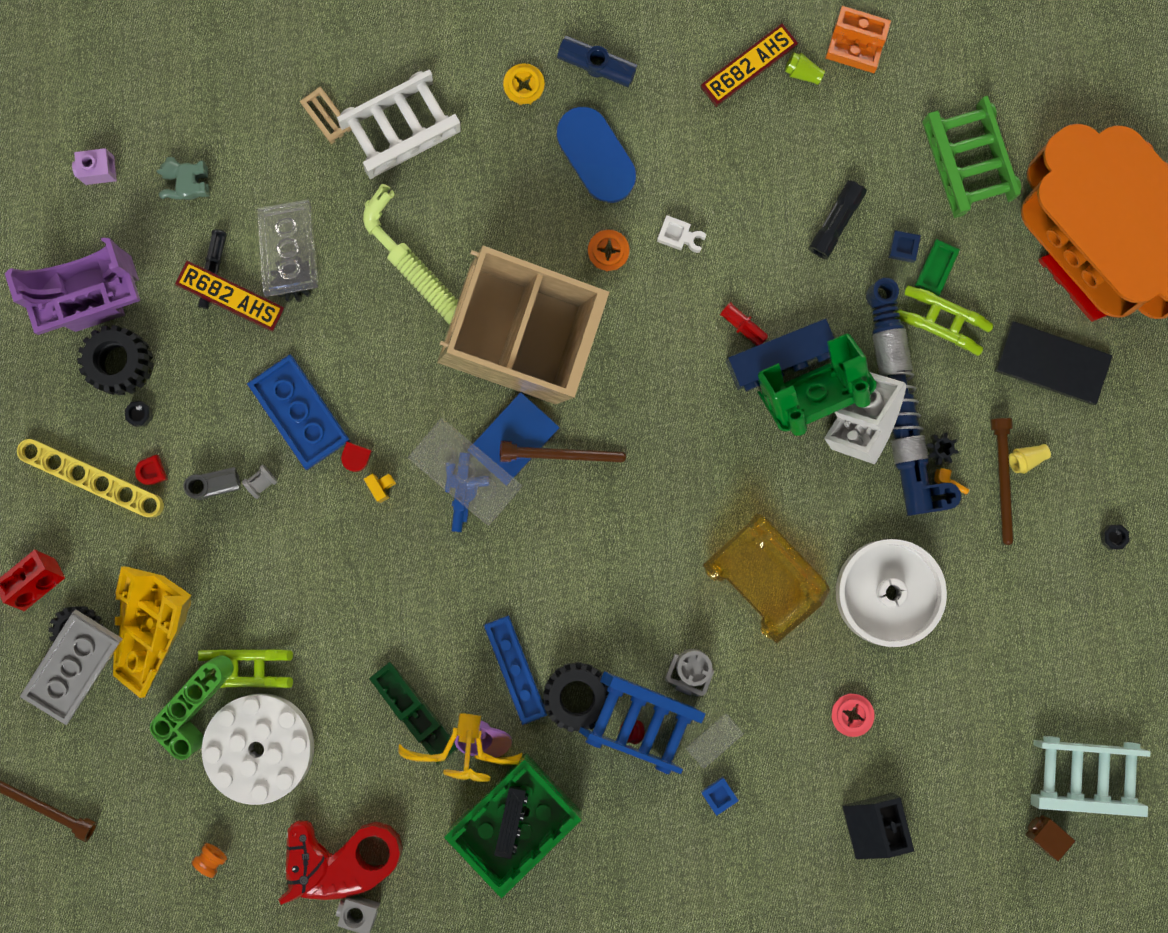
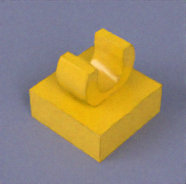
[364,473,396,503]

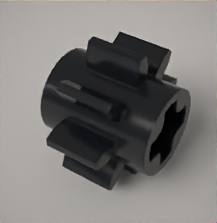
[926,432,959,466]

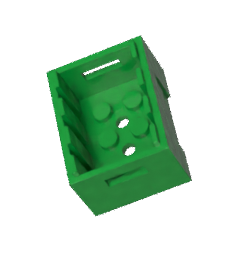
[444,753,582,899]

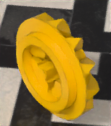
[503,63,545,105]

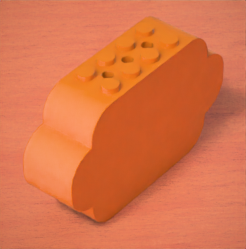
[1021,124,1168,319]

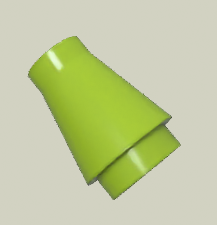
[784,52,825,85]

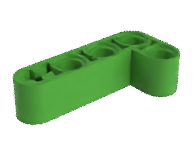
[150,655,234,760]

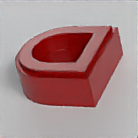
[341,442,373,472]
[135,455,168,485]

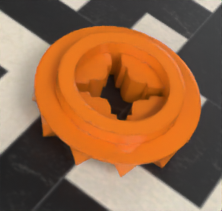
[588,230,630,272]

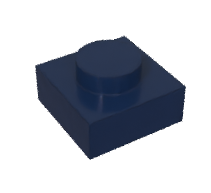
[888,230,921,263]

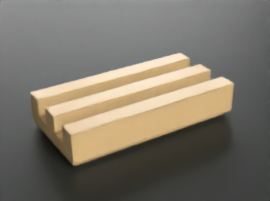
[300,86,352,144]

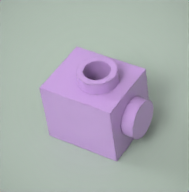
[72,148,117,185]

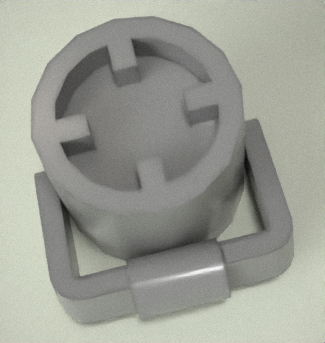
[665,649,714,697]

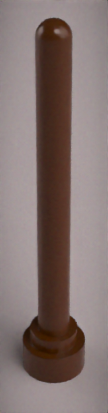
[990,418,1013,545]
[500,441,626,462]
[0,780,97,842]

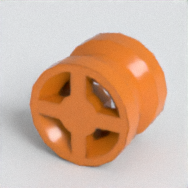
[192,843,227,878]

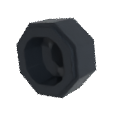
[124,401,153,427]
[1101,525,1130,550]

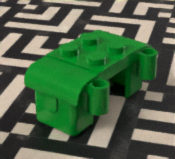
[757,334,877,436]

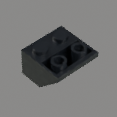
[842,792,914,859]

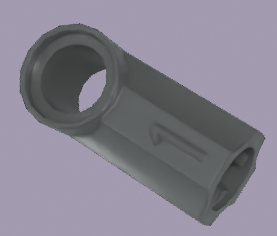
[183,467,241,500]

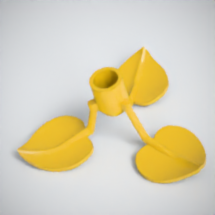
[398,713,522,782]

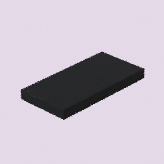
[995,321,1113,406]

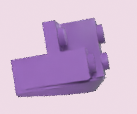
[5,238,141,335]

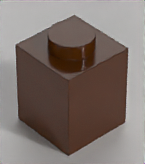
[1025,815,1075,862]

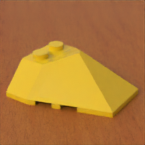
[113,566,191,698]

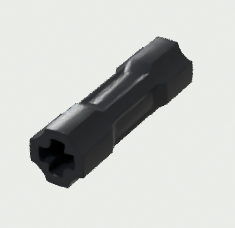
[808,180,867,260]

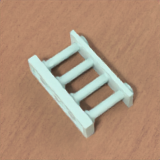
[1030,736,1151,817]

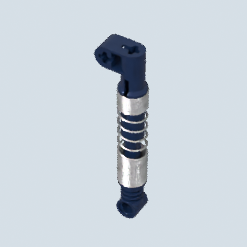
[866,278,961,516]

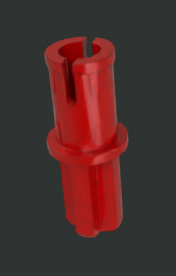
[720,302,768,346]

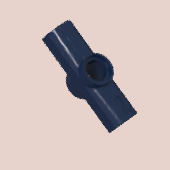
[557,36,638,88]

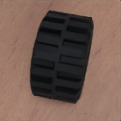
[77,325,154,395]
[543,662,609,732]

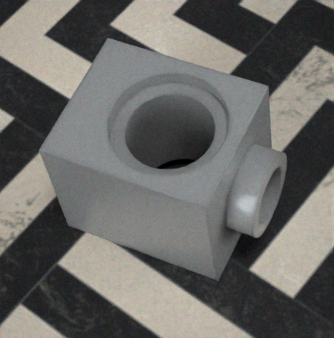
[336,895,380,933]

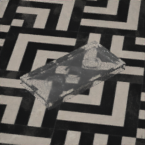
[257,199,318,297]
[408,418,523,526]

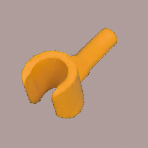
[934,468,969,495]

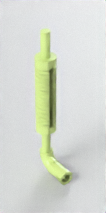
[363,184,458,325]

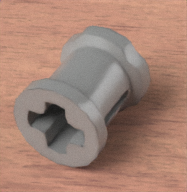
[242,464,277,499]

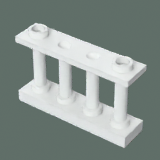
[337,69,461,179]

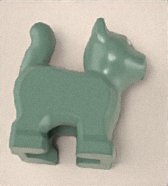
[156,157,210,200]

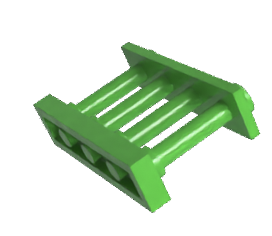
[922,96,1021,218]

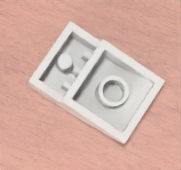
[824,372,907,464]

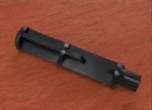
[198,229,227,310]

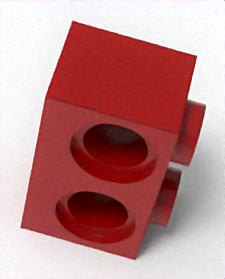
[0,549,65,611]

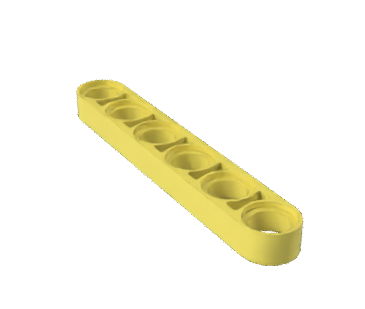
[17,439,164,518]

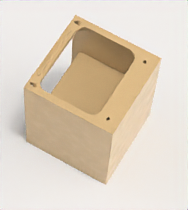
[437,246,609,404]

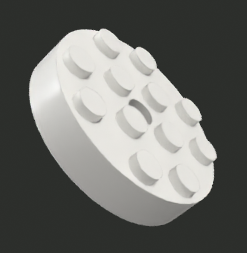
[836,539,947,647]
[202,693,314,805]

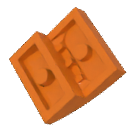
[825,6,891,73]

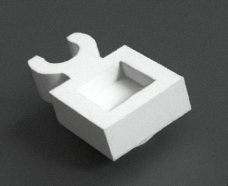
[657,215,706,253]

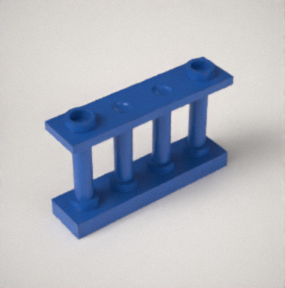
[579,671,706,775]

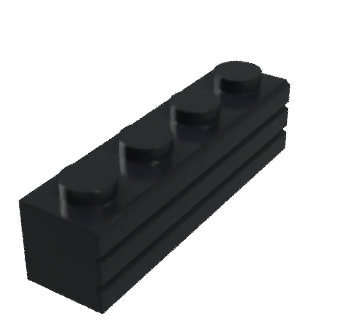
[494,785,529,859]

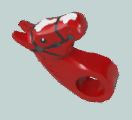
[278,820,403,905]

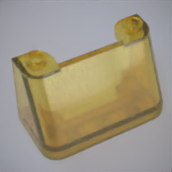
[703,513,830,644]

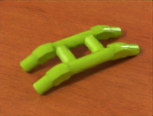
[896,285,993,356]
[197,649,293,688]

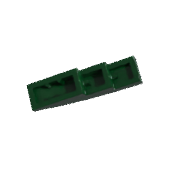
[369,662,458,765]

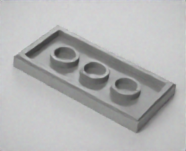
[20,610,123,725]

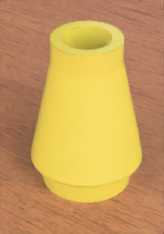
[1009,444,1051,474]

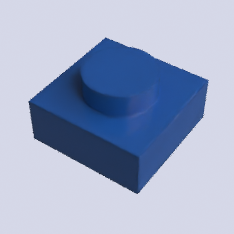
[701,777,739,816]

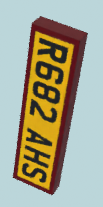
[700,24,798,107]
[175,261,284,332]

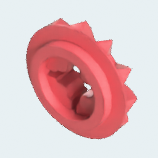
[831,693,874,737]

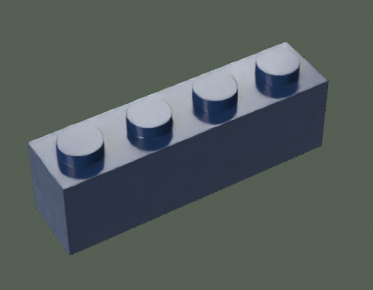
[726,319,834,392]

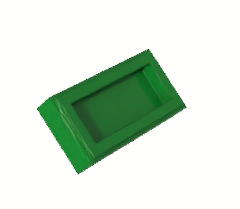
[914,239,960,296]

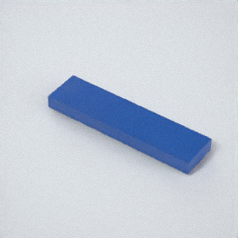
[484,615,547,725]

